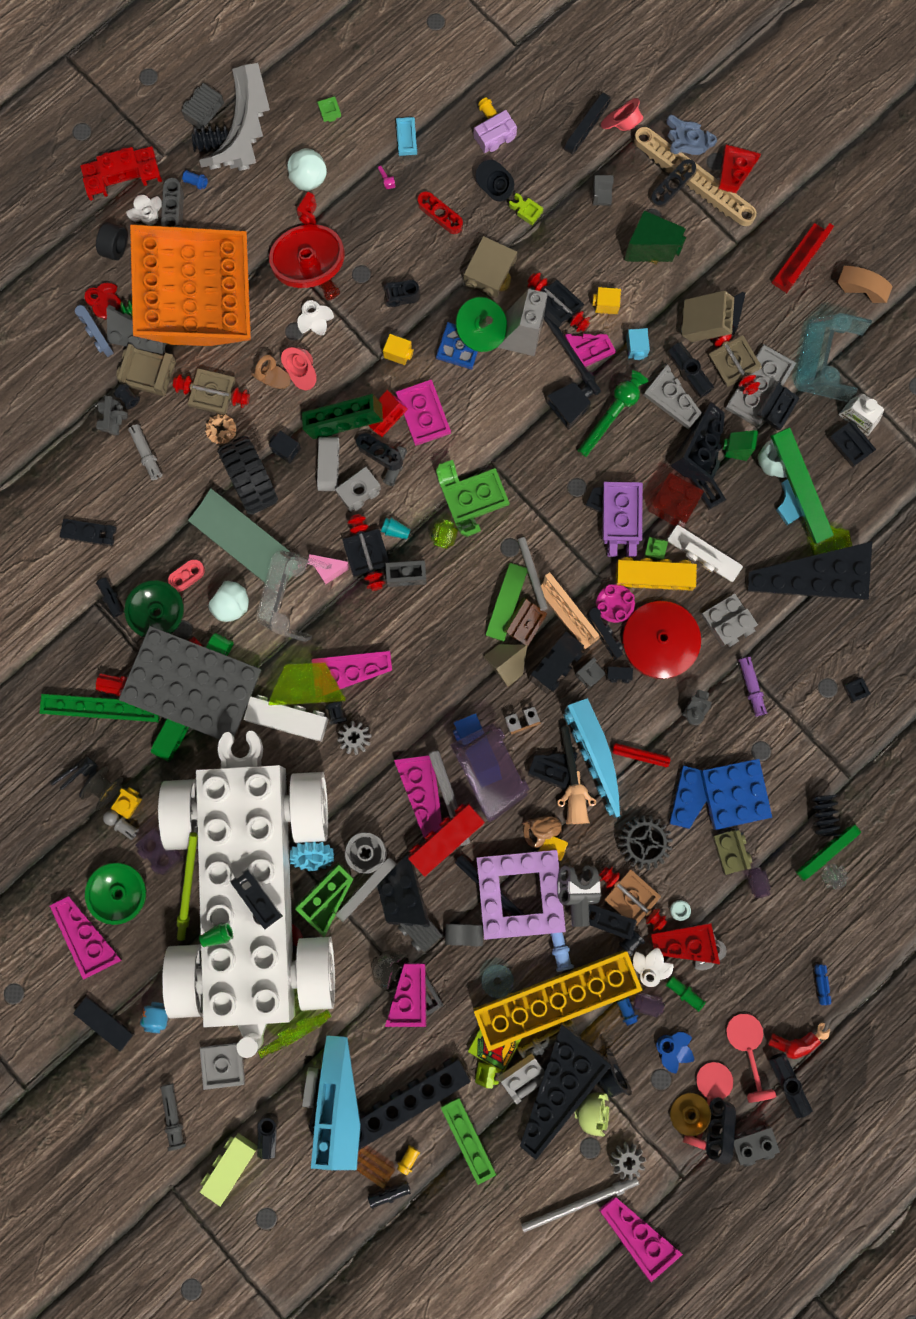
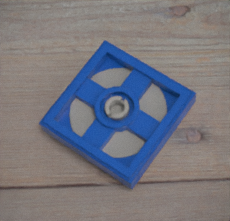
[436,322,478,370]

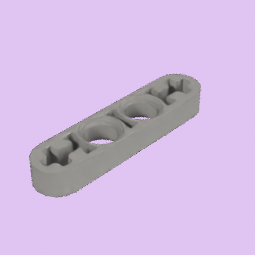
[336,857,397,922]

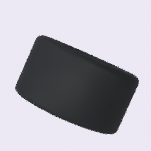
[96,222,128,261]

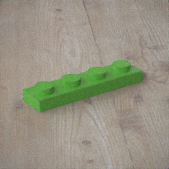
[441,1097,496,1185]

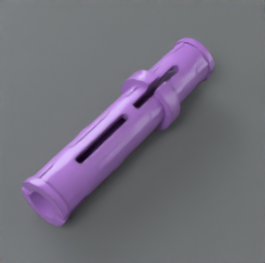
[738,657,767,717]

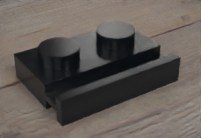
[757,382,800,430]
[829,420,876,468]

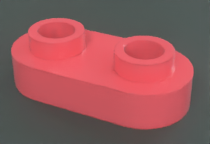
[168,560,205,592]

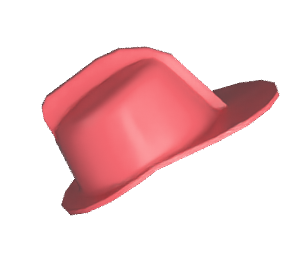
[601,98,643,131]
[281,347,316,391]

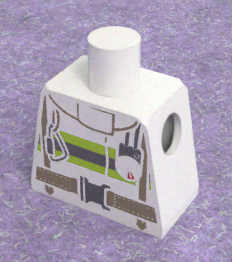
[839,393,884,436]

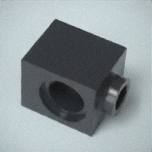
[269,430,301,464]

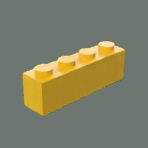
[615,557,697,591]

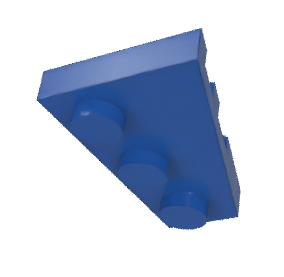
[669,766,707,829]

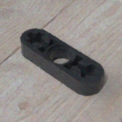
[652,159,697,207]
[356,433,403,471]

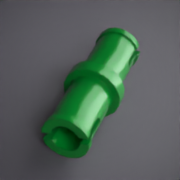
[665,975,706,1012]

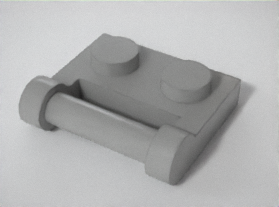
[498,1054,545,1105]

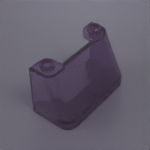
[450,724,530,822]

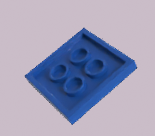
[701,759,772,830]

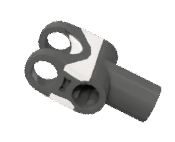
[558,866,601,927]

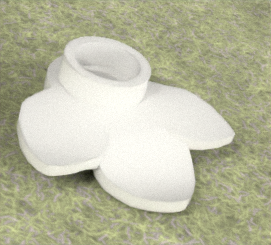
[126,195,162,225]
[297,300,334,335]
[633,947,673,987]

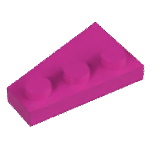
[385,963,426,1027]

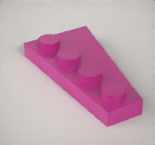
[312,651,392,698]
[394,756,442,837]
[50,896,122,980]
[599,1196,683,1282]

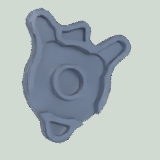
[666,115,717,155]

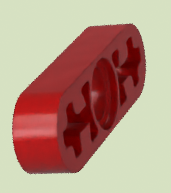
[418,192,463,234]

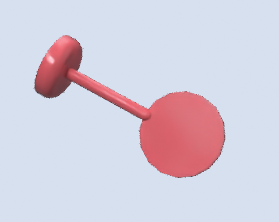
[726,1014,776,1103]
[683,1062,733,1150]

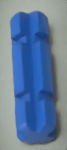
[814,964,831,1005]

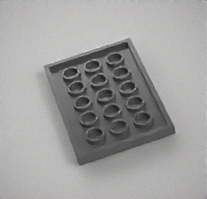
[119,626,262,739]

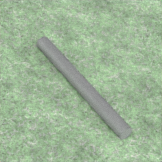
[518,537,548,611]

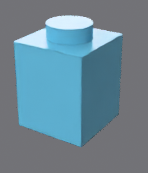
[626,328,650,360]

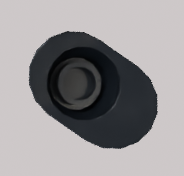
[476,159,515,202]
[599,1049,632,1097]

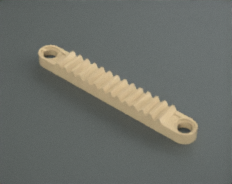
[634,127,757,226]

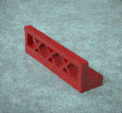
[772,223,834,293]

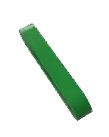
[796,823,862,881]

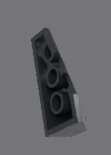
[670,402,725,482]

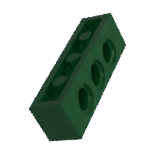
[302,394,383,439]

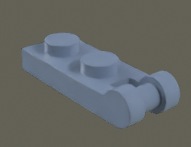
[75,305,114,357]

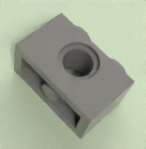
[335,467,381,512]

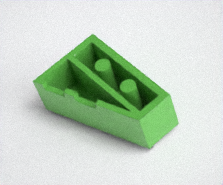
[295,862,353,937]

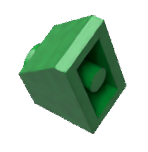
[722,430,758,461]

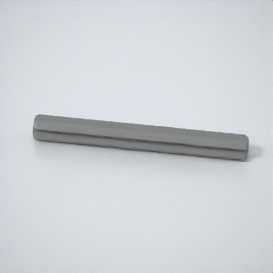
[429,750,470,846]

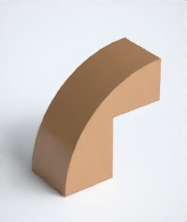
[838,266,893,303]

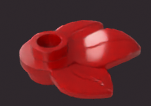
[84,283,121,319]

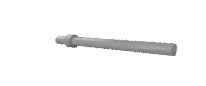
[521,1177,639,1233]

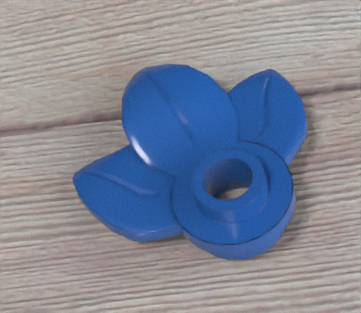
[656,1032,694,1074]

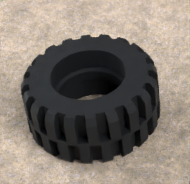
[217,436,278,515]

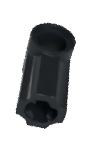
[257,1113,279,1159]

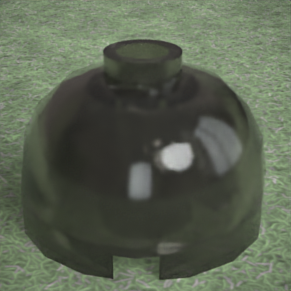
[371,950,409,993]

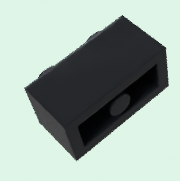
[607,666,633,684]

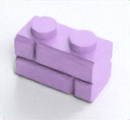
[473,110,517,153]

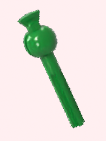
[577,370,648,457]

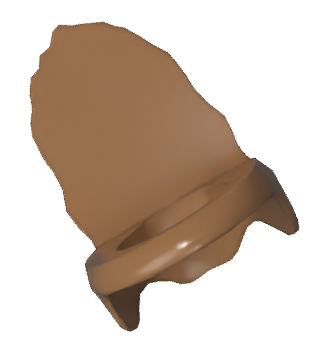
[251,355,291,389]
[522,816,562,848]

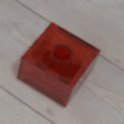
[648,472,704,528]

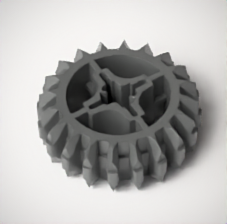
[618,815,673,870]

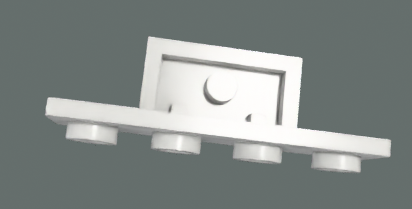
[667,525,743,582]

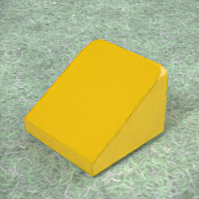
[538,837,568,861]

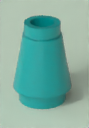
[381,517,411,540]

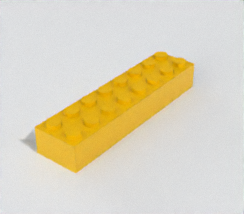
[473,950,642,1051]

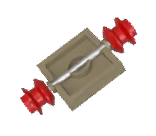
[709,334,762,395]
[173,369,250,415]

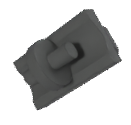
[96,396,128,436]
[683,690,712,725]

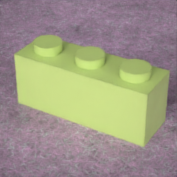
[200,1133,258,1207]

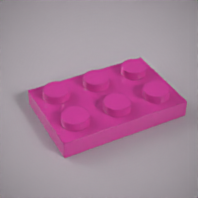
[396,380,451,446]

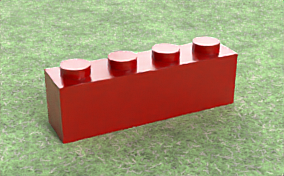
[408,802,485,877]

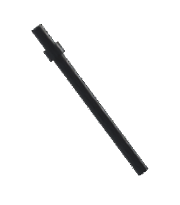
[544,315,601,395]

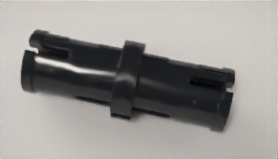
[96,577,124,618]
[368,1180,411,1209]

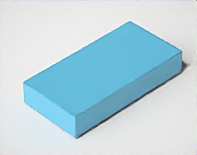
[396,117,417,156]

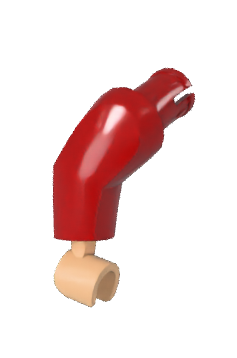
[769,1023,830,1059]

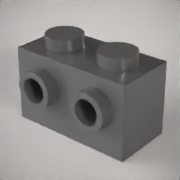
[733,1124,780,1167]

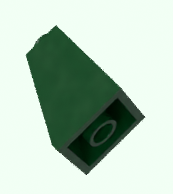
[624,211,687,262]

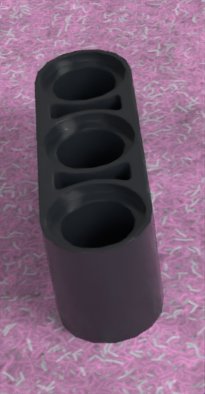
[706,1097,736,1165]

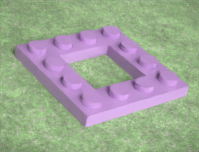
[477,850,566,940]

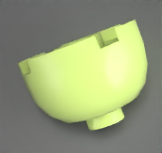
[575,1093,609,1136]

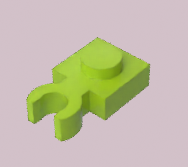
[509,193,544,226]

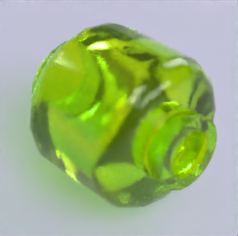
[430,519,458,549]

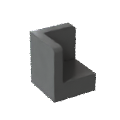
[593,175,613,206]
[575,657,605,690]

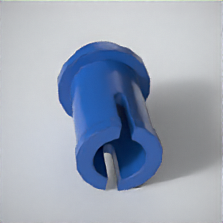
[182,170,208,190]
[617,997,638,1026]

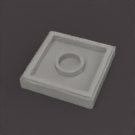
[200,1042,245,1090]

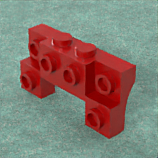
[80,146,162,201]

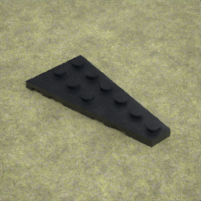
[748,541,873,600]

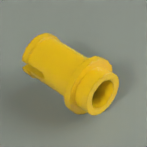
[478,97,498,119]
[397,1145,420,1175]

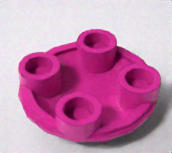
[596,584,635,623]

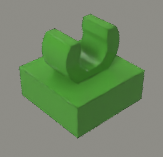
[318,96,341,122]
[644,537,668,561]

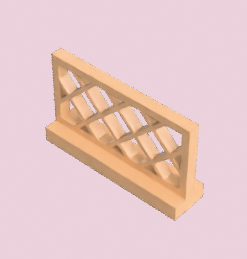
[541,572,600,650]

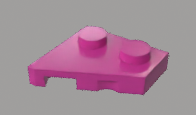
[565,334,616,367]

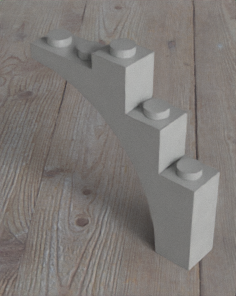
[199,63,270,171]

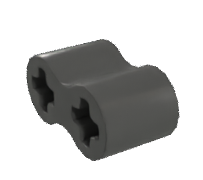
[445,923,484,946]

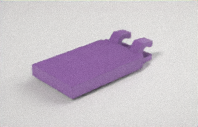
[602,482,643,557]

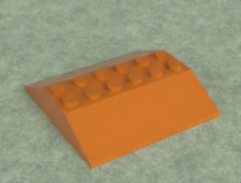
[130,225,251,346]

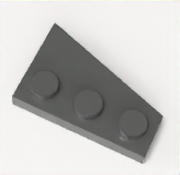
[107,305,165,354]

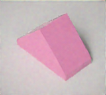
[309,554,349,585]

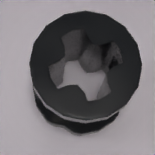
[114,383,140,409]
[325,701,347,725]
[618,931,645,957]

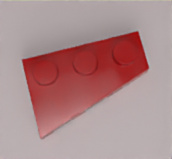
[718,145,761,193]
[651,923,720,964]

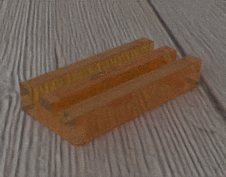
[357,1148,395,1189]

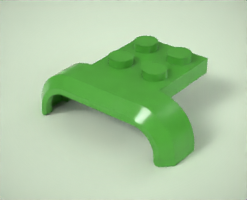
[436,460,510,537]

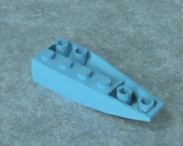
[563,698,620,818]
[311,1036,361,1170]

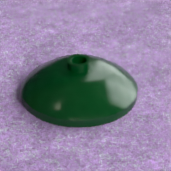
[124,580,184,638]

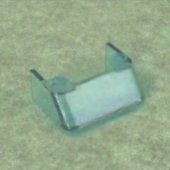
[794,313,872,402]

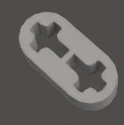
[302,1067,319,1108]

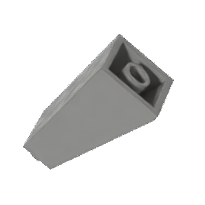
[498,289,548,356]

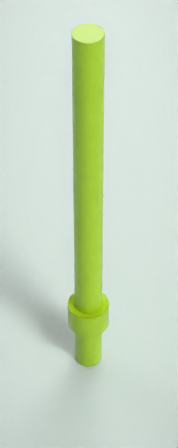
[176,832,198,941]

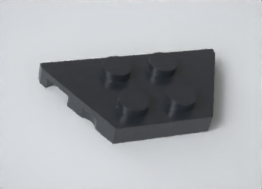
[377,854,430,927]

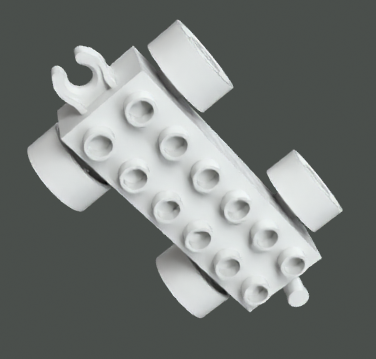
[158,731,335,1058]

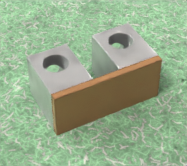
[505,707,541,735]

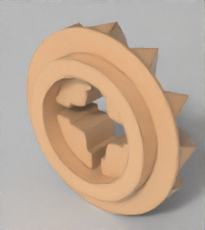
[205,414,236,444]

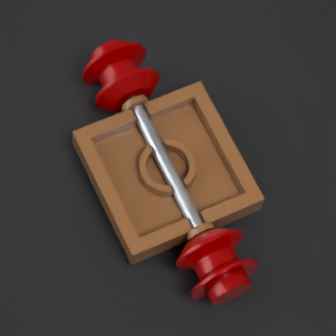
[599,866,667,931]

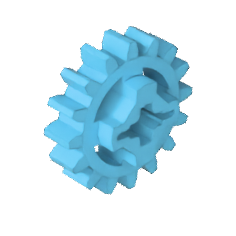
[290,842,334,871]

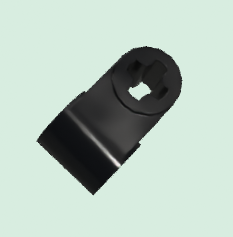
[383,280,420,307]

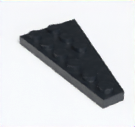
[520,1023,612,1160]

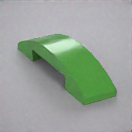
[486,563,528,642]

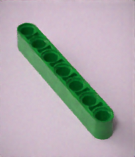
[151,633,234,762]

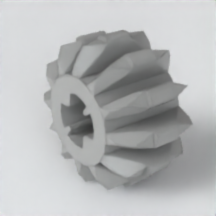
[337,721,371,755]
[610,1142,646,1180]

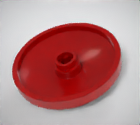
[269,224,345,288]
[622,601,701,679]

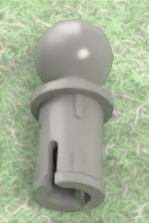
[103,810,139,840]

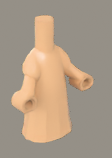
[557,771,596,824]

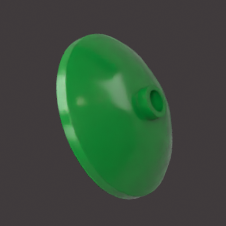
[85,863,147,925]

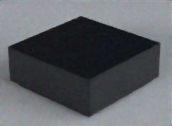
[843,677,871,703]

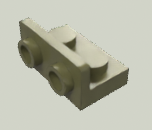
[713,829,752,875]

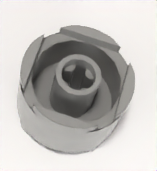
[345,833,387,874]

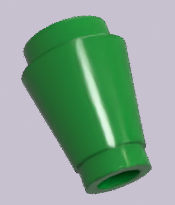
[199,922,233,948]

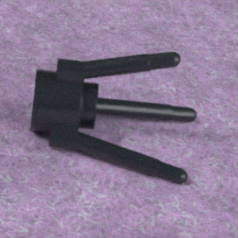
[51,756,99,798]

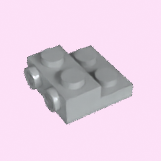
[701,594,758,647]

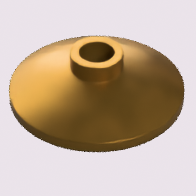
[670,1093,711,1136]

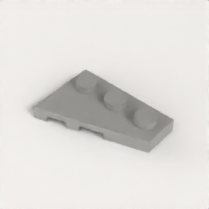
[643,364,701,430]

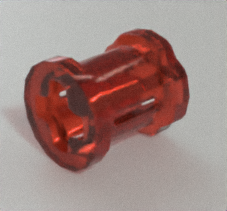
[318,278,340,301]

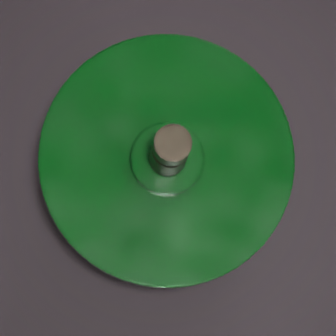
[456,297,507,352]

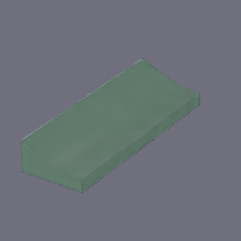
[188,488,302,593]

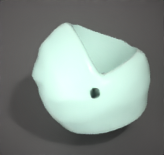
[287,148,327,191]
[758,440,787,478]
[208,581,249,622]

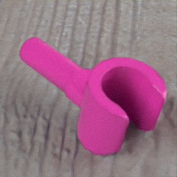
[378,166,395,189]

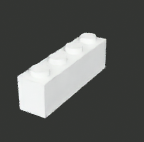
[244,695,329,742]

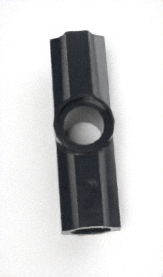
[667,342,714,398]
[768,1052,813,1119]

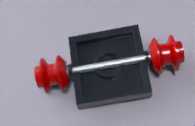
[527,272,590,332]
[342,514,390,591]

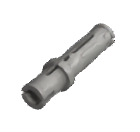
[128,424,162,480]

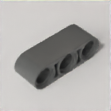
[161,178,184,228]

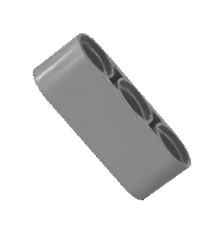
[317,436,339,491]

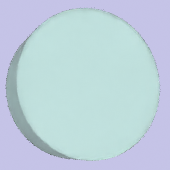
[670,900,691,921]

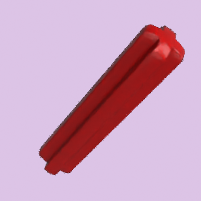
[612,743,671,767]

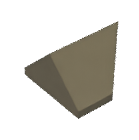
[483,644,527,687]

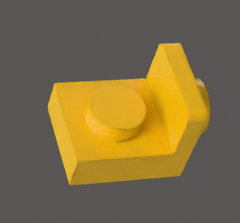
[111,787,142,819]

